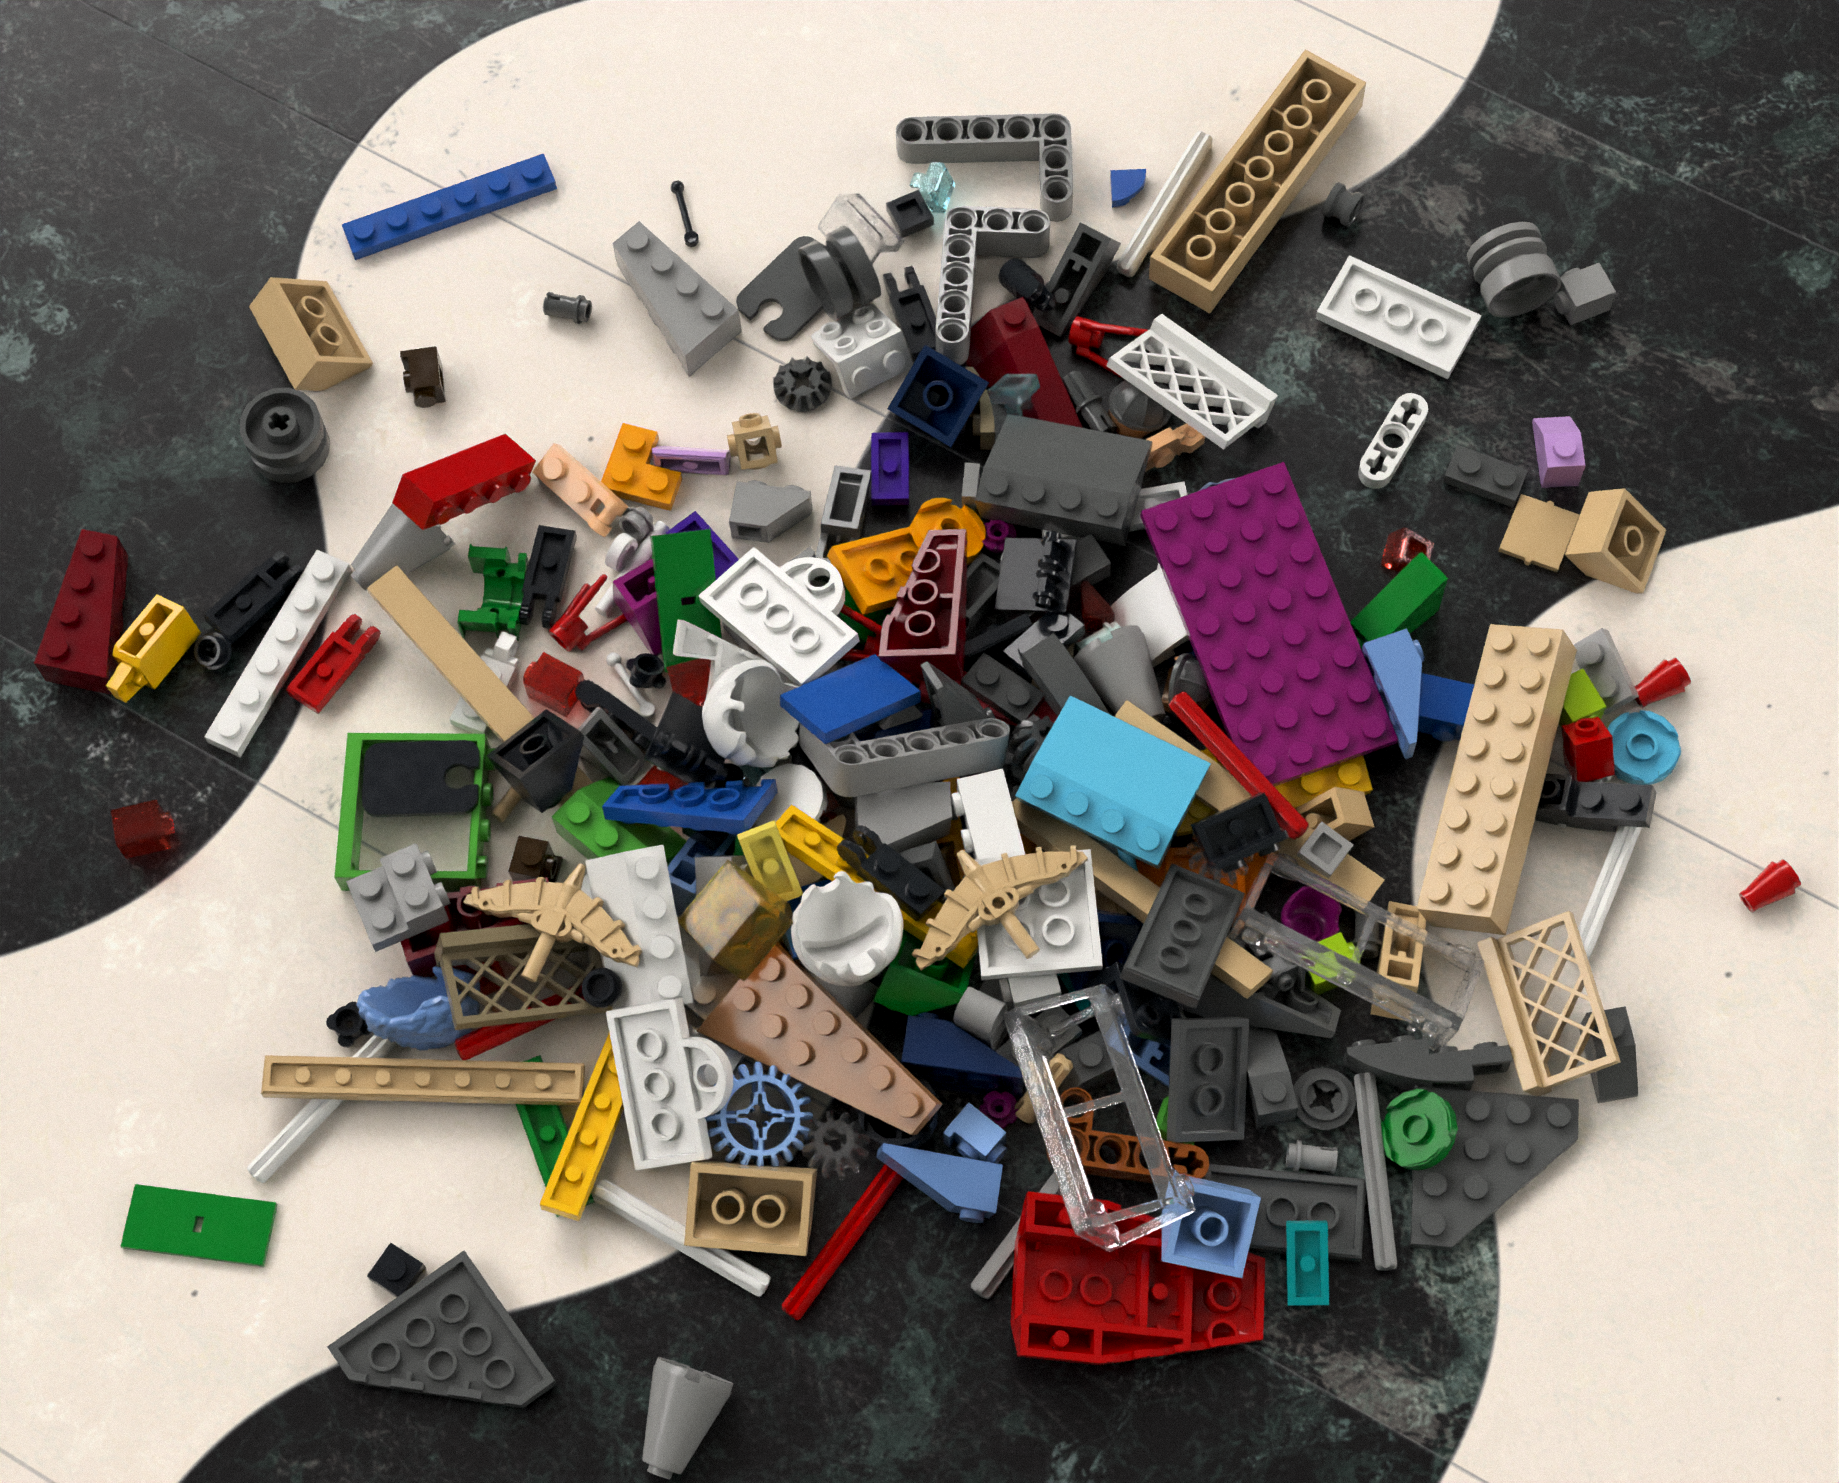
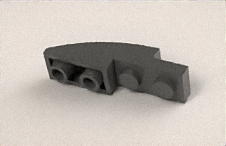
[1343,1035,1512,1091]

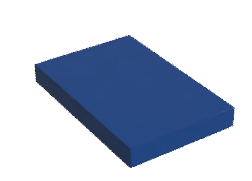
[780,654,921,744]

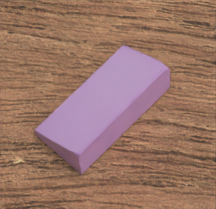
[652,446,731,475]

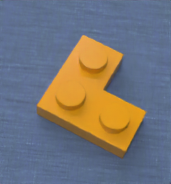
[601,423,682,511]

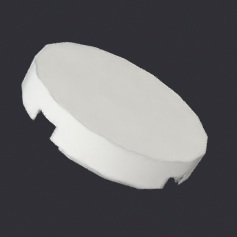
[755,764,828,826]

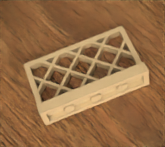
[1477,911,1621,1096]

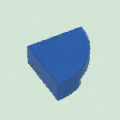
[1110,169,1146,208]

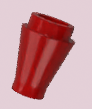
[1634,657,1691,708]
[1739,859,1801,913]

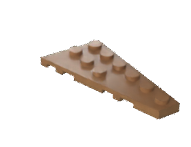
[696,941,943,1135]

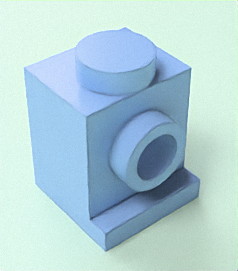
[943,1103,1007,1164]

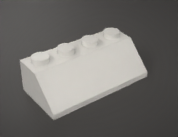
[585,845,693,1010]

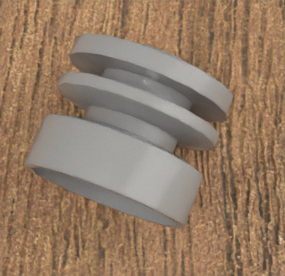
[1467,221,1561,318]

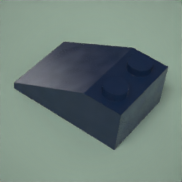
[901,1013,1024,1101]

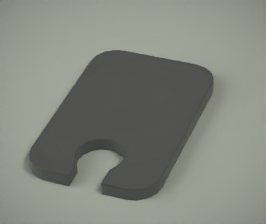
[736,236,823,341]

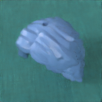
[356,966,481,1051]

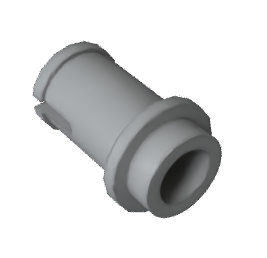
[1286,1140,1338,1174]

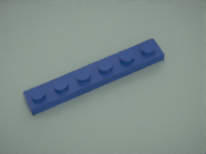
[341,153,557,260]

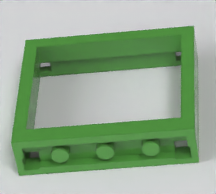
[334,733,495,892]

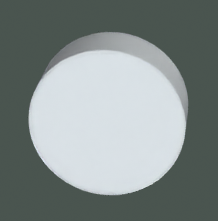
[605,533,638,572]

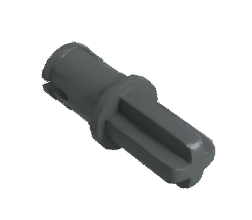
[1062,370,1117,434]

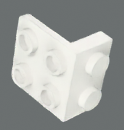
[811,305,913,399]

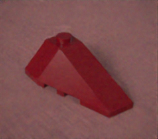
[965,297,1083,428]
[879,529,967,681]

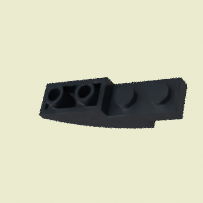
[1535,773,1657,832]

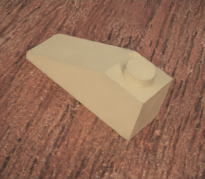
[1370,901,1426,1022]

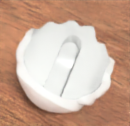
[702,660,800,767]
[791,871,904,987]

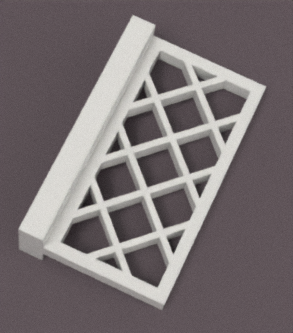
[1106,314,1278,450]

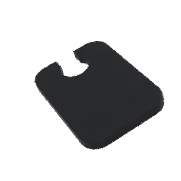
[362,740,481,818]

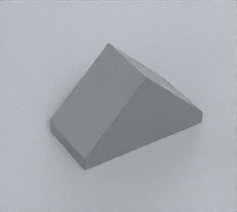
[578,707,646,786]

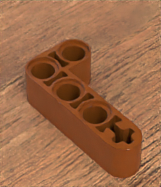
[1046,1087,1209,1186]

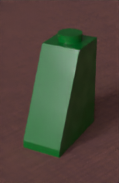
[1350,552,1448,650]

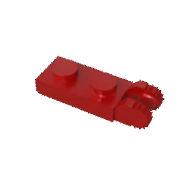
[286,614,381,714]

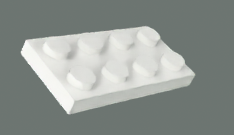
[1316,255,1481,379]

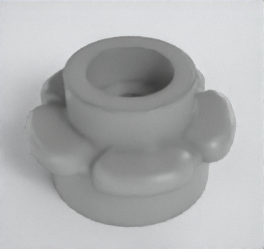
[619,507,654,541]

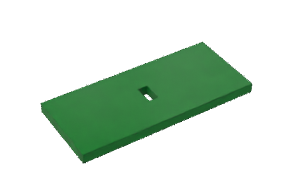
[650,529,722,673]
[120,1184,278,1267]

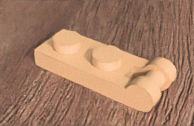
[532,443,628,537]

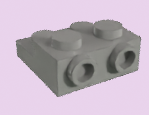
[346,843,451,952]

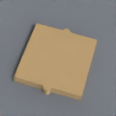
[1498,494,1580,573]

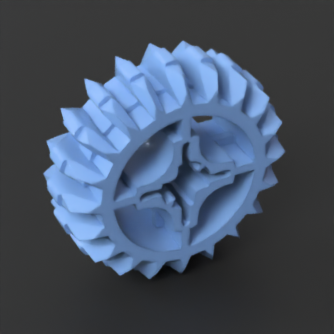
[705,1062,813,1167]

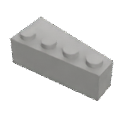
[613,221,742,377]

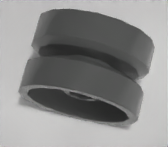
[798,225,881,321]
[240,388,330,483]

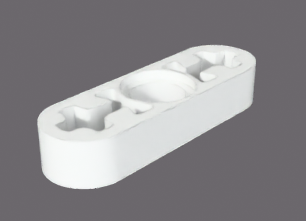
[1358,393,1428,489]

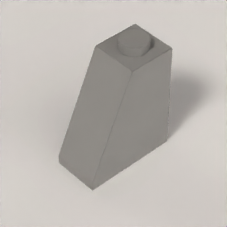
[854,782,958,856]

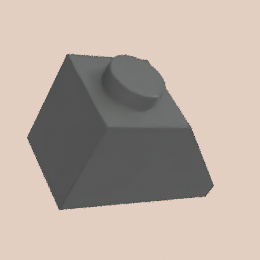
[1579,1006,1638,1103]
[1028,1031,1118,1114]

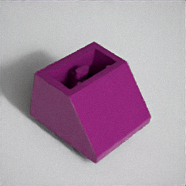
[613,558,694,656]

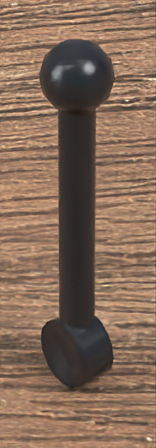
[670,180,699,247]

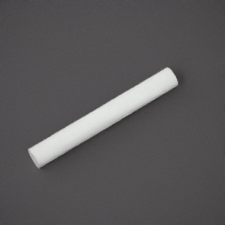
[595,521,670,617]

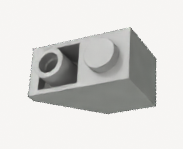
[729,480,813,543]

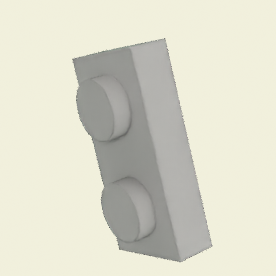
[1574,628,1639,715]

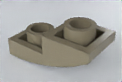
[966,367,995,450]

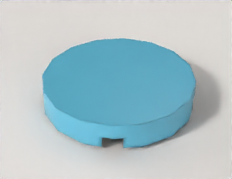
[1608,710,1681,785]

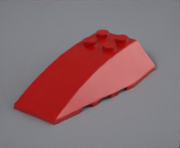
[1011,1191,1265,1365]

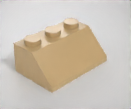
[249,277,373,391]
[684,1160,817,1256]

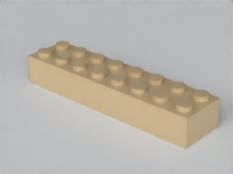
[1149,49,1366,313]
[1416,624,1577,935]

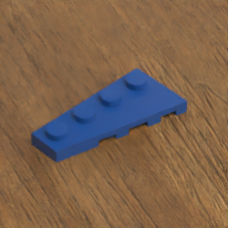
[602,779,778,835]

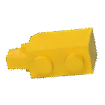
[106,594,201,703]

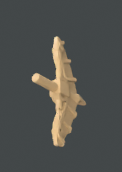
[912,846,1088,971]
[463,863,642,983]

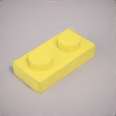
[737,820,803,909]

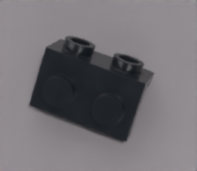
[1191,792,1289,873]

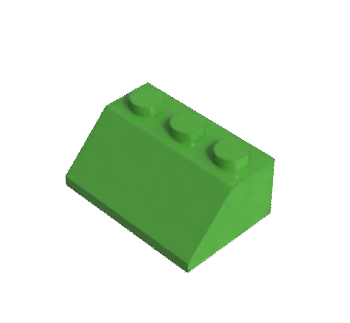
[552,777,687,867]

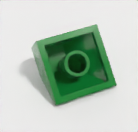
[874,929,976,1016]

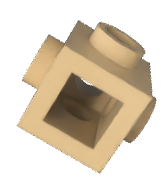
[727,413,782,470]

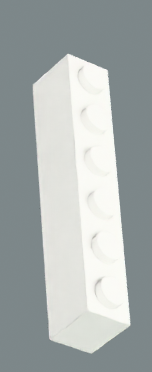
[951,768,1061,1013]

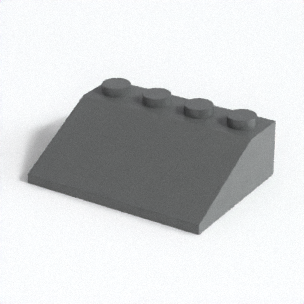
[975,414,1152,546]

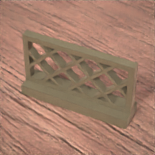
[434,924,613,1030]

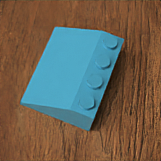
[1015,696,1211,869]

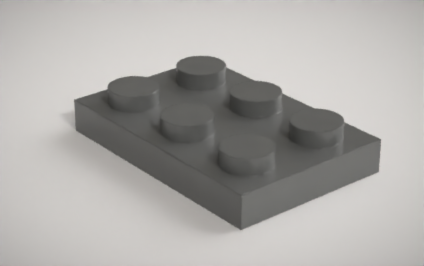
[1167,1017,1249,1142]

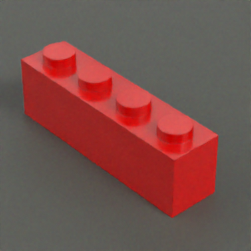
[392,434,536,530]

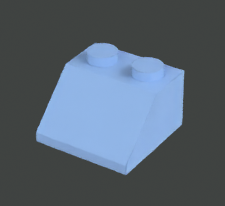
[1161,1172,1261,1278]

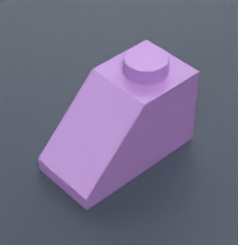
[1532,416,1585,488]

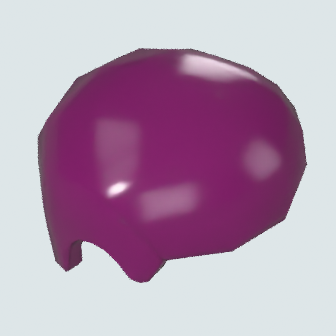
[1281,885,1342,948]

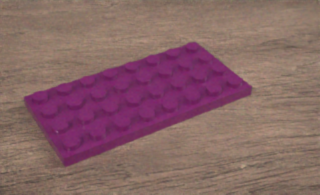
[1140,462,1398,787]

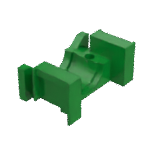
[457,544,529,641]

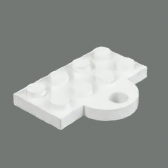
[699,547,860,686]
[606,997,733,1171]

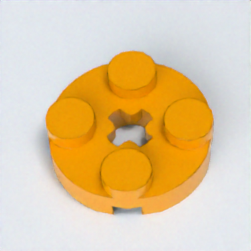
[909,498,986,565]

